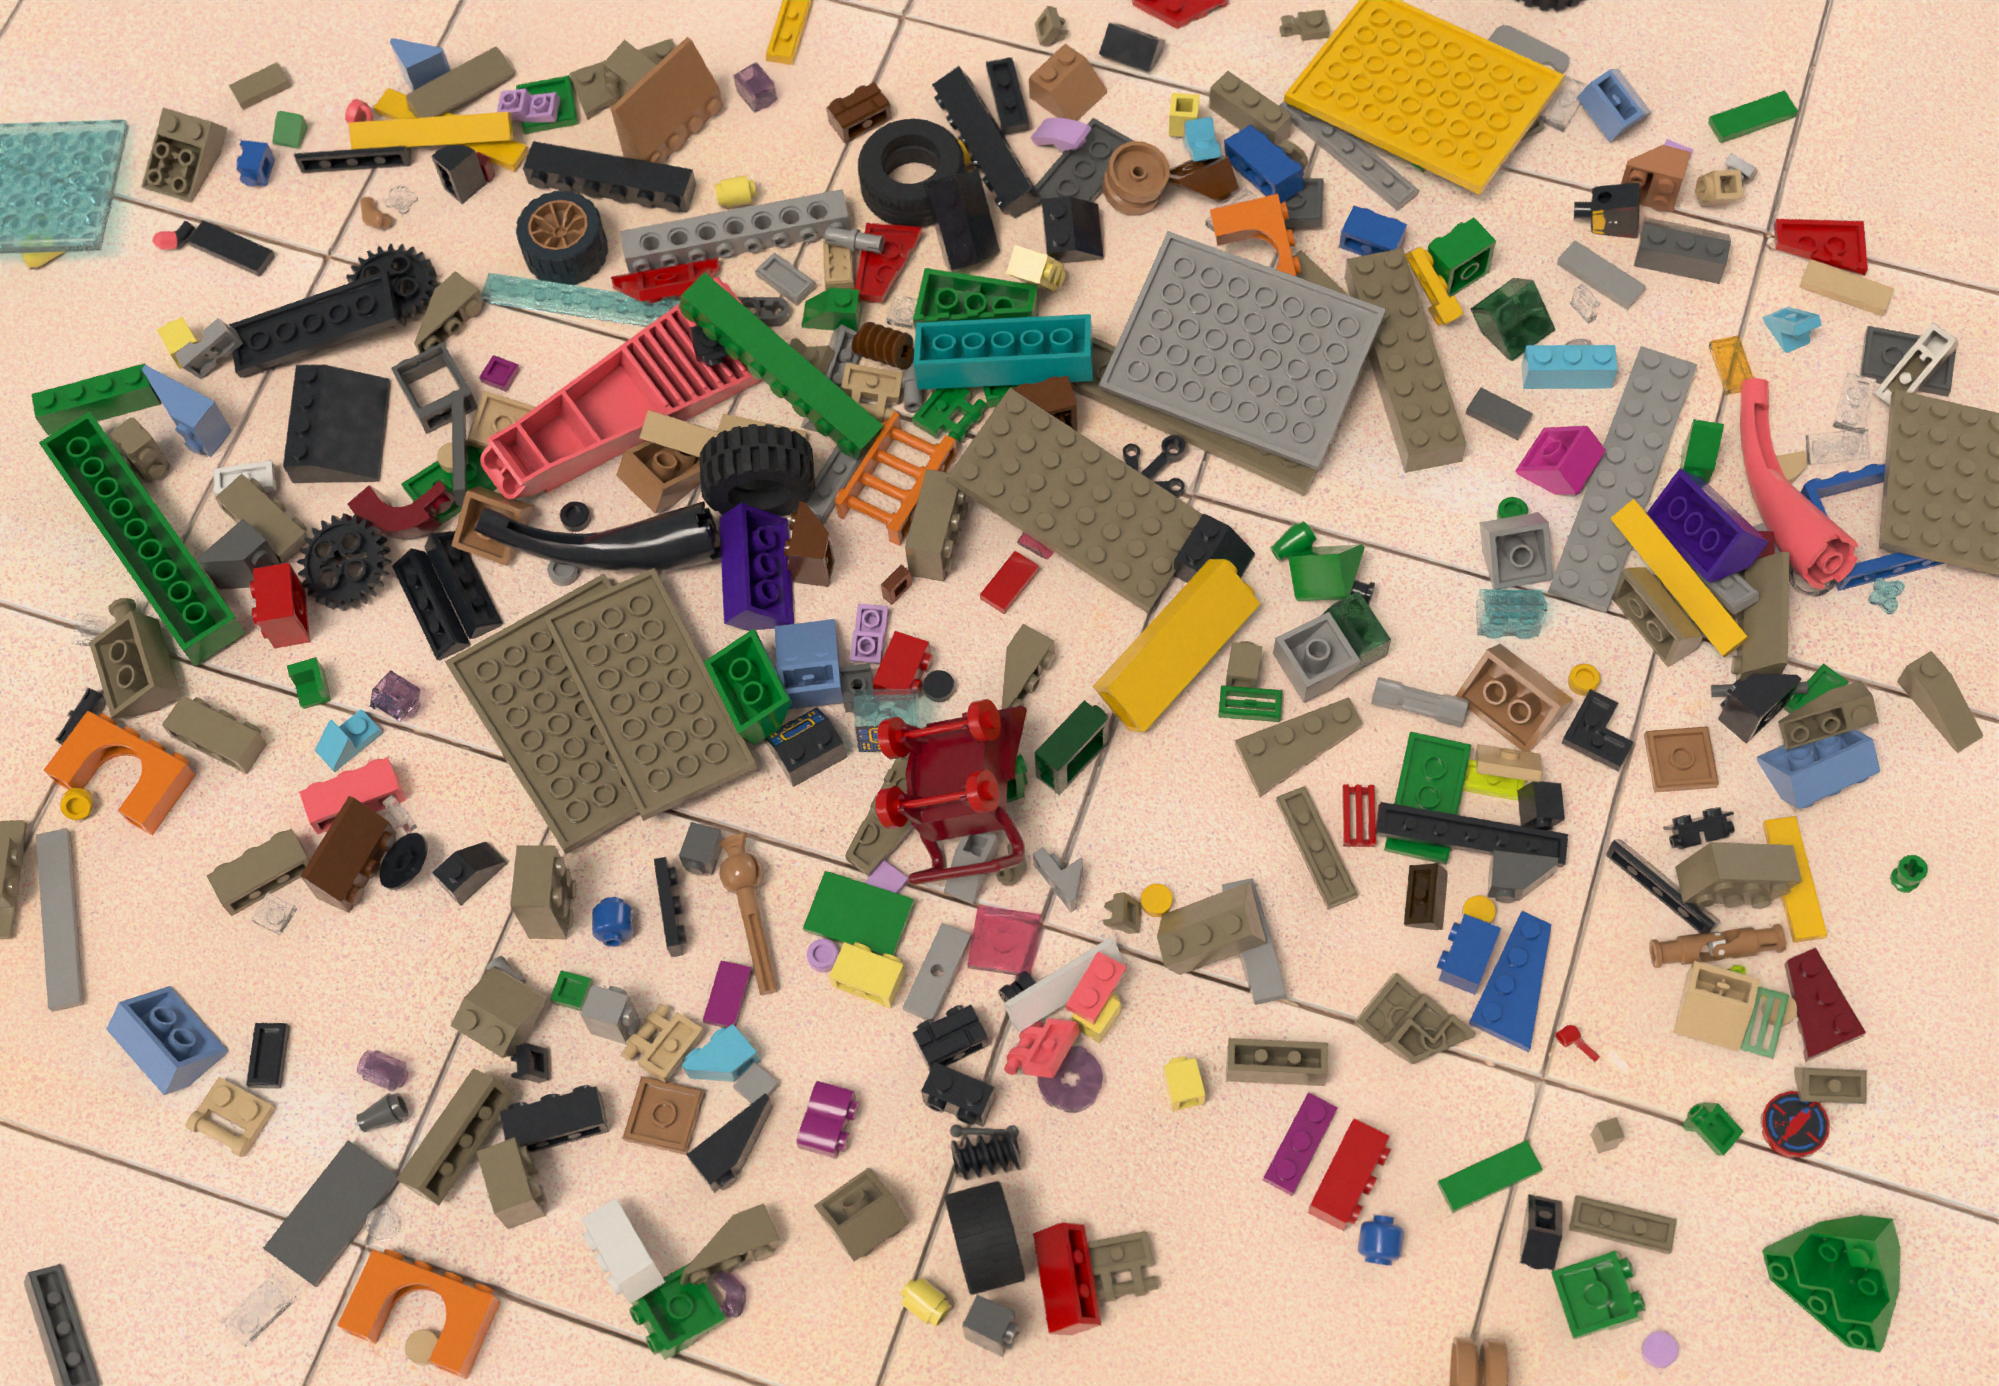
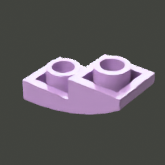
[497,89,560,122]
[1030,118,1092,151]
[850,604,889,664]

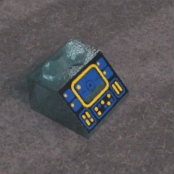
[854,689,920,752]

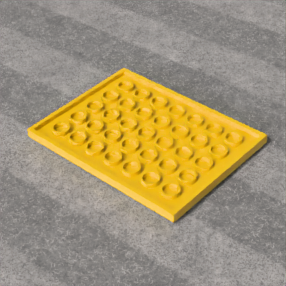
[1284,0,1565,195]

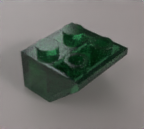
[1470,278,1556,361]
[1322,591,1391,677]

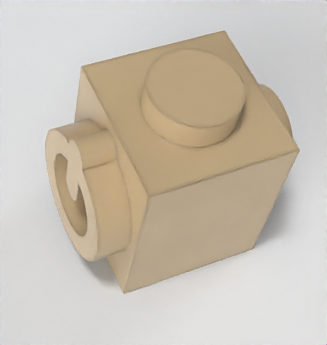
[1694,169,1743,206]

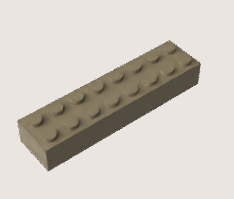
[1344,248,1466,473]

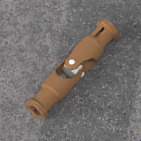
[1649,924,1786,968]

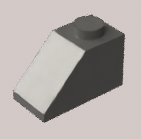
[1487,850,1558,903]

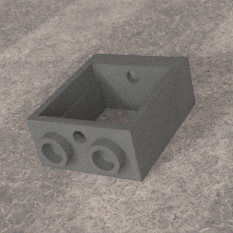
[391,343,478,434]

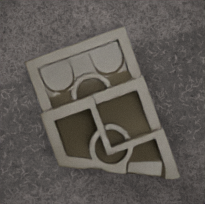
[1353,973,1476,1064]

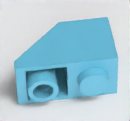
[681,1024,761,1082]

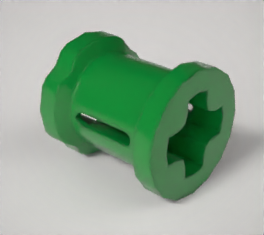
[1890,855,1928,893]

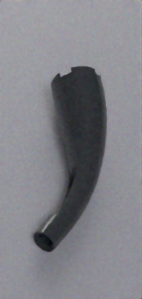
[474,501,721,572]

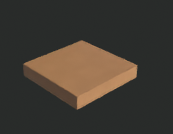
[1644,726,1719,793]
[622,1076,705,1155]

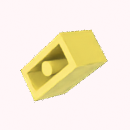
[829,942,906,1009]

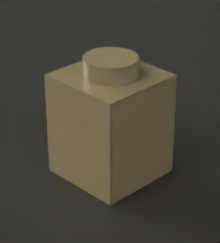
[1226,641,1262,688]

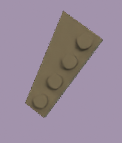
[569,38,676,120]
[1235,697,1362,798]

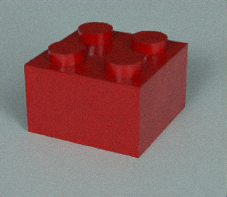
[250,563,310,649]

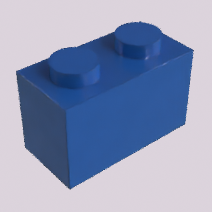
[1339,205,1407,256]
[1436,914,1501,995]

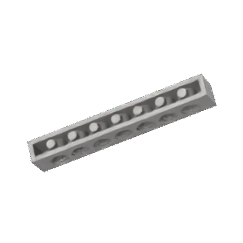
[620,189,851,273]

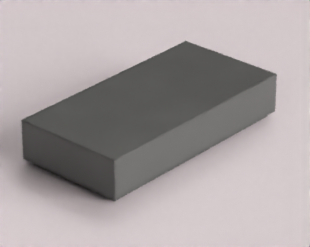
[1465,387,1533,440]

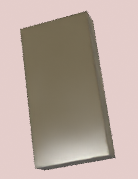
[229,62,291,110]

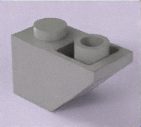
[944,832,998,904]

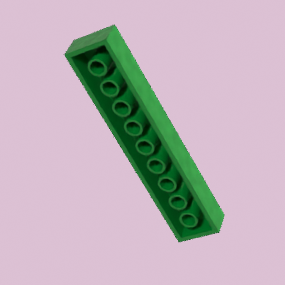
[38,411,246,667]

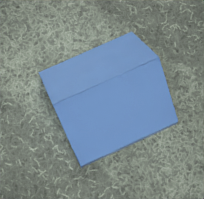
[390,38,451,91]

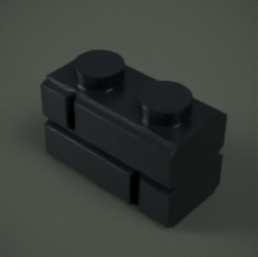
[912,1005,989,1072]

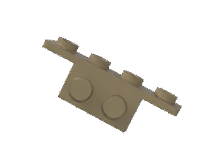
[0,820,27,939]

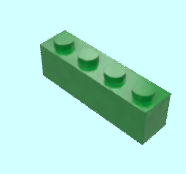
[31,363,161,435]

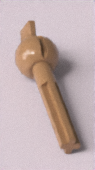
[719,832,778,995]

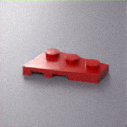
[1774,219,1868,276]
[855,223,923,303]

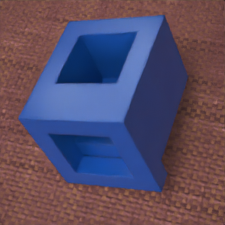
[236,140,275,186]

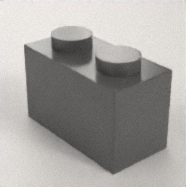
[962,1294,1019,1357]

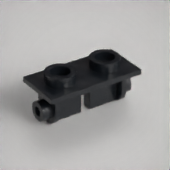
[1663,807,1734,850]

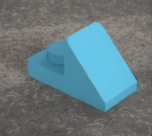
[1183,117,1221,161]
[1763,306,1822,353]
[315,709,383,773]

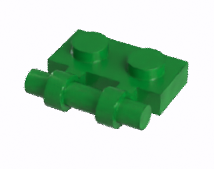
[912,387,987,443]

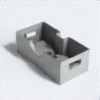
[175,318,243,379]

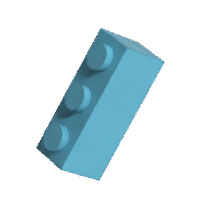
[1521,345,1618,389]

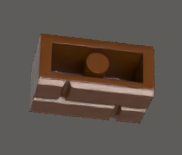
[826,82,892,143]

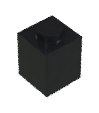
[1517,781,1565,831]

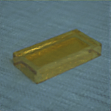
[1708,335,1754,395]

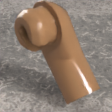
[360,196,391,229]

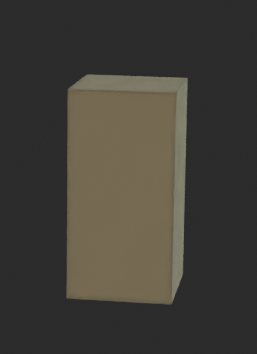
[1590,1117,1625,1154]

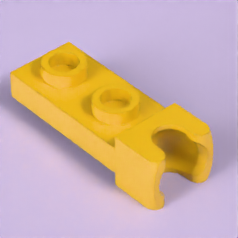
[1404,246,1464,326]

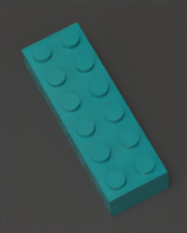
[913,314,1093,390]

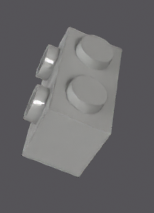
[580,984,640,1045]

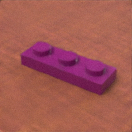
[1263,1092,1338,1196]

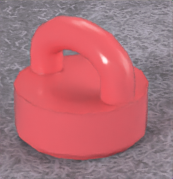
[345,98,374,124]

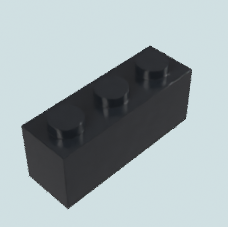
[500,1085,609,1153]

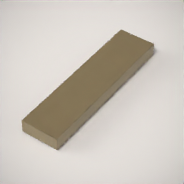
[1276,786,1358,910]

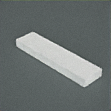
[1004,937,1124,1033]

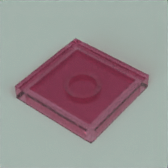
[967,905,1041,976]

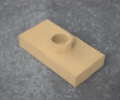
[823,240,854,290]

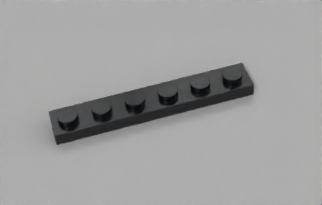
[1375,802,1568,867]

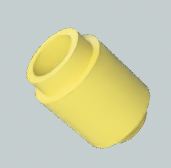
[714,175,757,208]
[900,1277,952,1327]

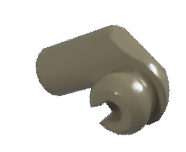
[996,843,1027,886]

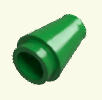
[1270,521,1316,562]

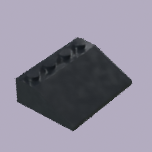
[283,364,390,483]

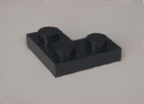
[1561,689,1634,771]

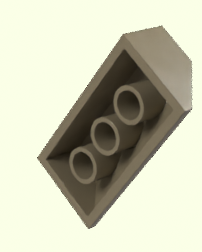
[1731,552,1790,682]

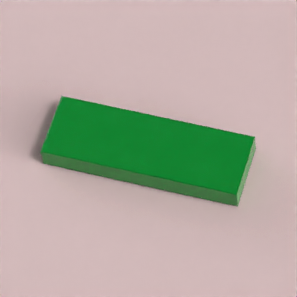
[1708,90,1798,143]
[1437,1140,1543,1214]

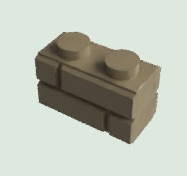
[110,417,171,483]

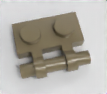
[1088,1231,1158,1303]

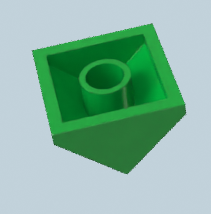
[1288,544,1365,602]

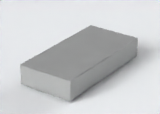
[755,252,817,306]

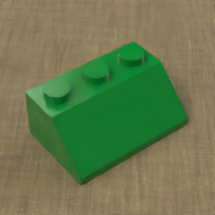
[704,629,792,745]

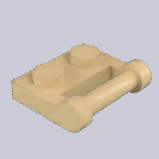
[186,1077,276,1157]

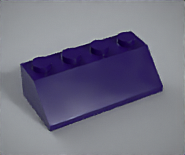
[1647,468,1769,582]
[719,503,794,631]

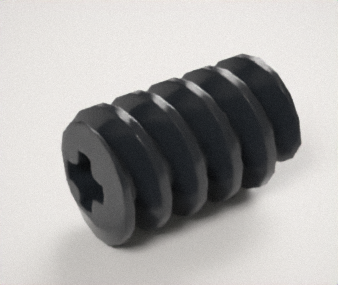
[950,1129,1022,1181]

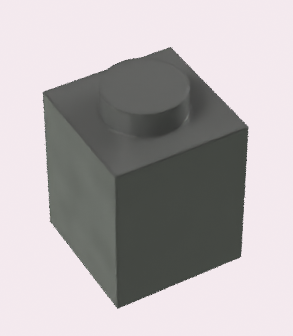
[679,822,724,875]

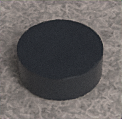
[560,501,591,532]
[923,670,954,702]

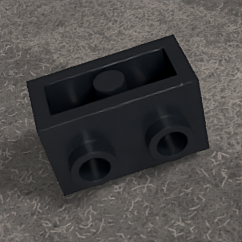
[921,1062,996,1127]

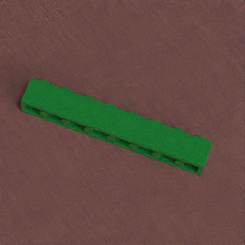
[678,272,883,460]

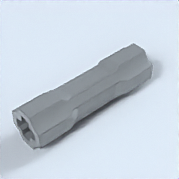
[1371,677,1469,727]

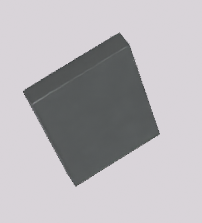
[1858,326,1956,397]

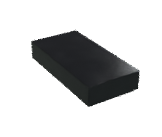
[246,1023,290,1089]

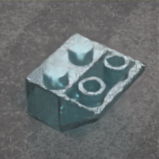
[1476,589,1547,639]

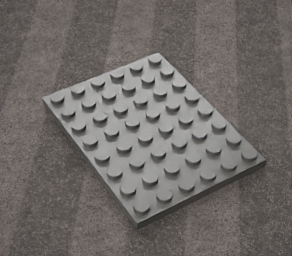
[1099,231,1386,471]

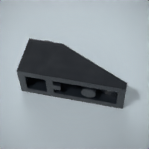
[686,1093,773,1193]

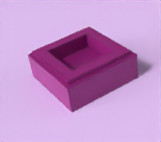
[479,355,520,392]

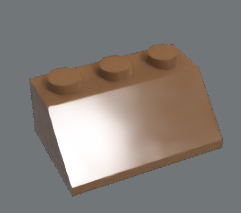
[1455,644,1573,752]

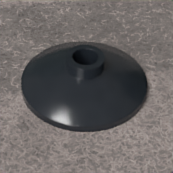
[379,833,428,890]

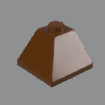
[1168,155,1239,202]

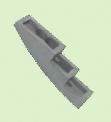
[1222,878,1286,1005]

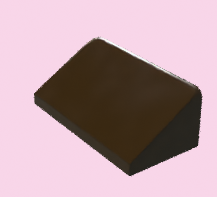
[1404,863,1448,930]

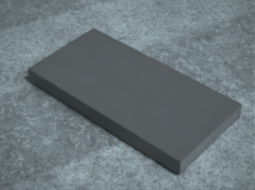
[1035,118,1134,207]
[263,1140,399,1287]

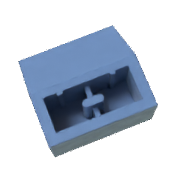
[1576,68,1652,142]

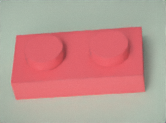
[1066,951,1126,1024]

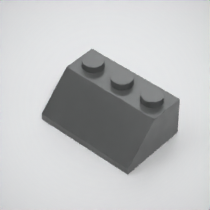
[1633,217,1731,284]

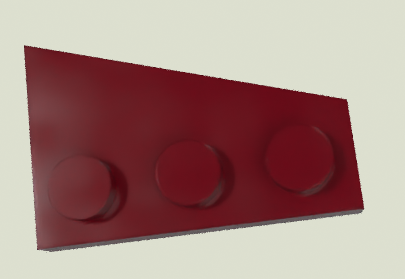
[1784,948,1866,1062]

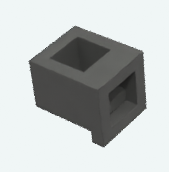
[840,663,876,714]

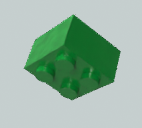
[1428,217,1496,296]

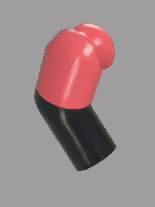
[152,221,196,249]

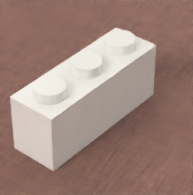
[581,1198,665,1304]

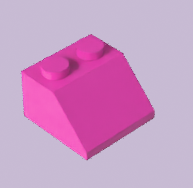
[1515,426,1606,495]

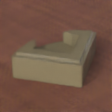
[1280,139,1308,170]

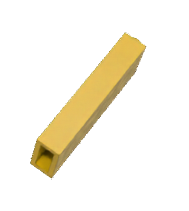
[1092,559,1260,732]

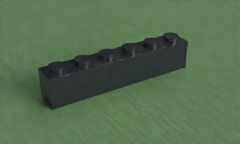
[932,65,1042,219]
[523,141,697,213]

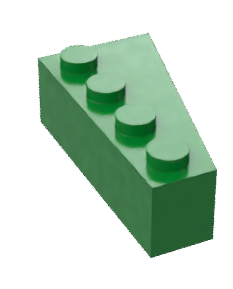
[913,268,1040,331]

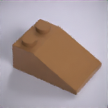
[616,421,701,513]

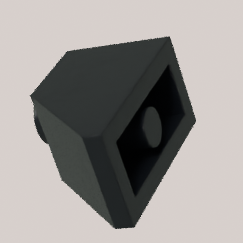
[432,841,508,906]
[1520,1194,1563,1271]

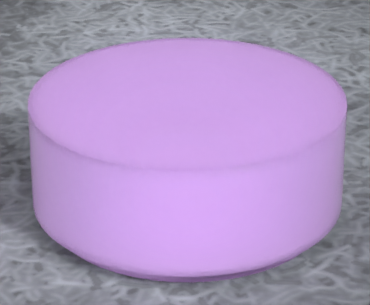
[807,939,839,973]
[1641,1332,1678,1369]

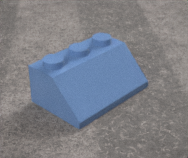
[1757,729,1881,809]
[106,986,228,1095]

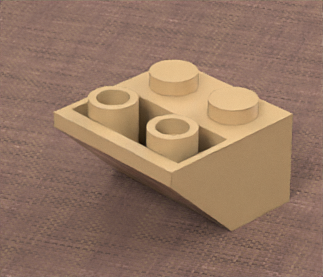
[1673,961,1760,1051]

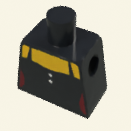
[1574,183,1640,239]

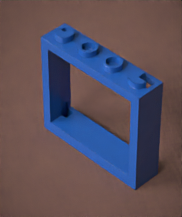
[1801,464,1945,591]

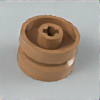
[1102,141,1170,215]
[1449,1337,1508,1386]

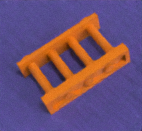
[835,411,957,546]

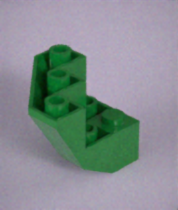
[1762,1215,1901,1353]

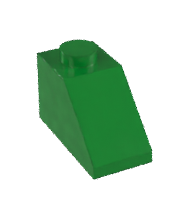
[801,287,862,332]
[1680,419,1724,484]

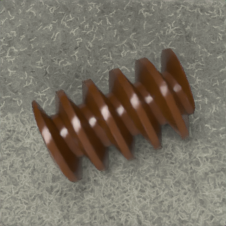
[851,322,914,370]

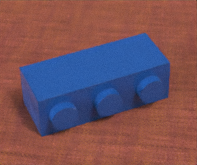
[1224,124,1304,203]

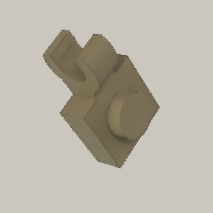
[1279,9,1329,41]

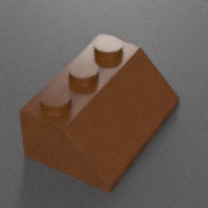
[300,796,397,913]

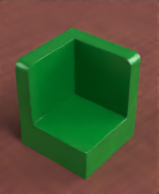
[287,657,331,709]

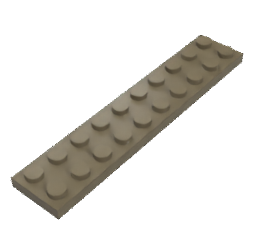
[1070,337,1331,496]

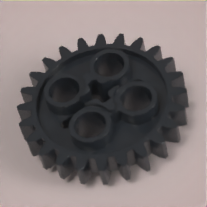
[346,243,439,328]
[297,513,392,611]

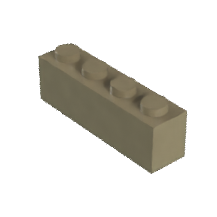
[397,1068,515,1206]

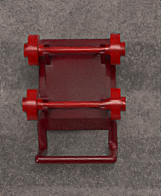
[875,699,1027,885]

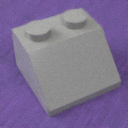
[1479,512,1553,590]
[1273,612,1360,703]

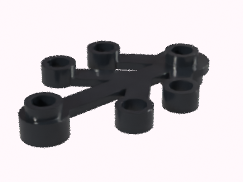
[1123,435,1185,498]

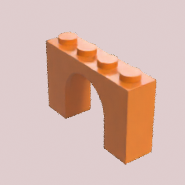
[1210,194,1301,277]
[43,711,196,836]
[337,1249,500,1379]

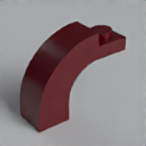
[347,481,455,539]

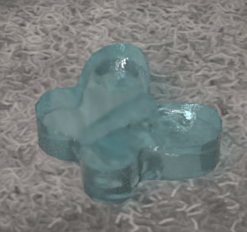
[1868,578,1905,615]

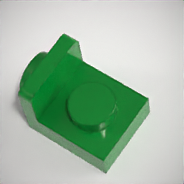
[1681,1102,1744,1156]

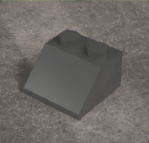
[197,519,281,589]

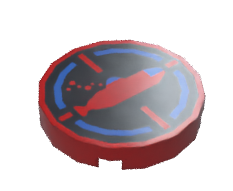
[1760,1091,1830,1158]

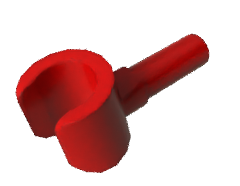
[1555,1025,1600,1062]

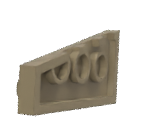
[845,752,914,877]

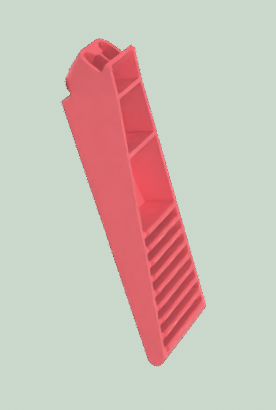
[480,276,762,499]

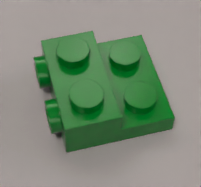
[1551,1251,1646,1339]
[629,1263,726,1360]

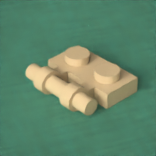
[841,363,903,422]
[621,1004,704,1083]

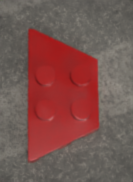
[1132,0,1229,29]
[611,258,721,303]

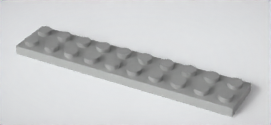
[1548,346,1697,613]

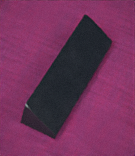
[294,146,411,173]
[425,530,503,639]
[392,548,471,661]
[1606,839,1721,934]

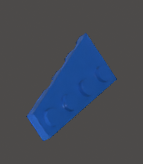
[1469,911,1551,1053]

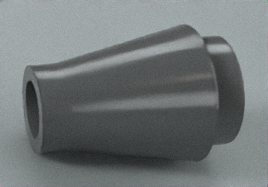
[356,1092,408,1133]

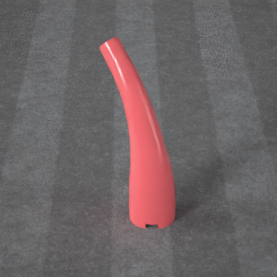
[1740,378,1859,589]

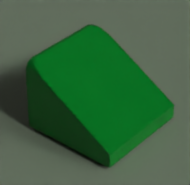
[272,110,308,149]

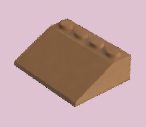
[610,36,723,164]

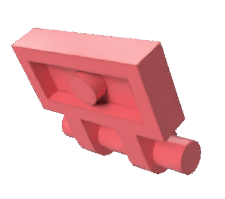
[1004,1018,1080,1078]

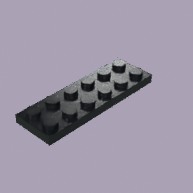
[228,271,400,378]

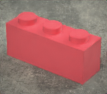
[299,757,406,835]

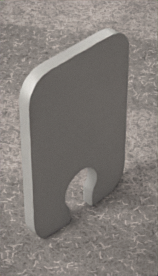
[1488,25,1570,74]

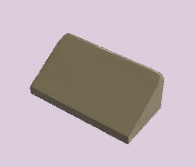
[1794,1067,1867,1104]

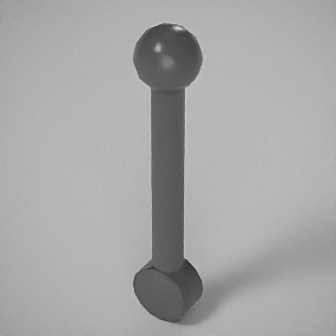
[950,1124,1019,1138]

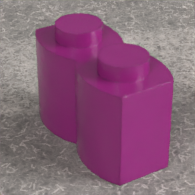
[796,1081,859,1159]

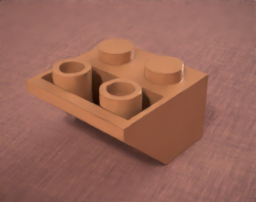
[1621,145,1691,212]

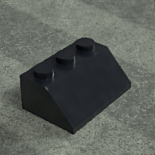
[923,168,1000,271]

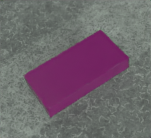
[703,960,752,1028]

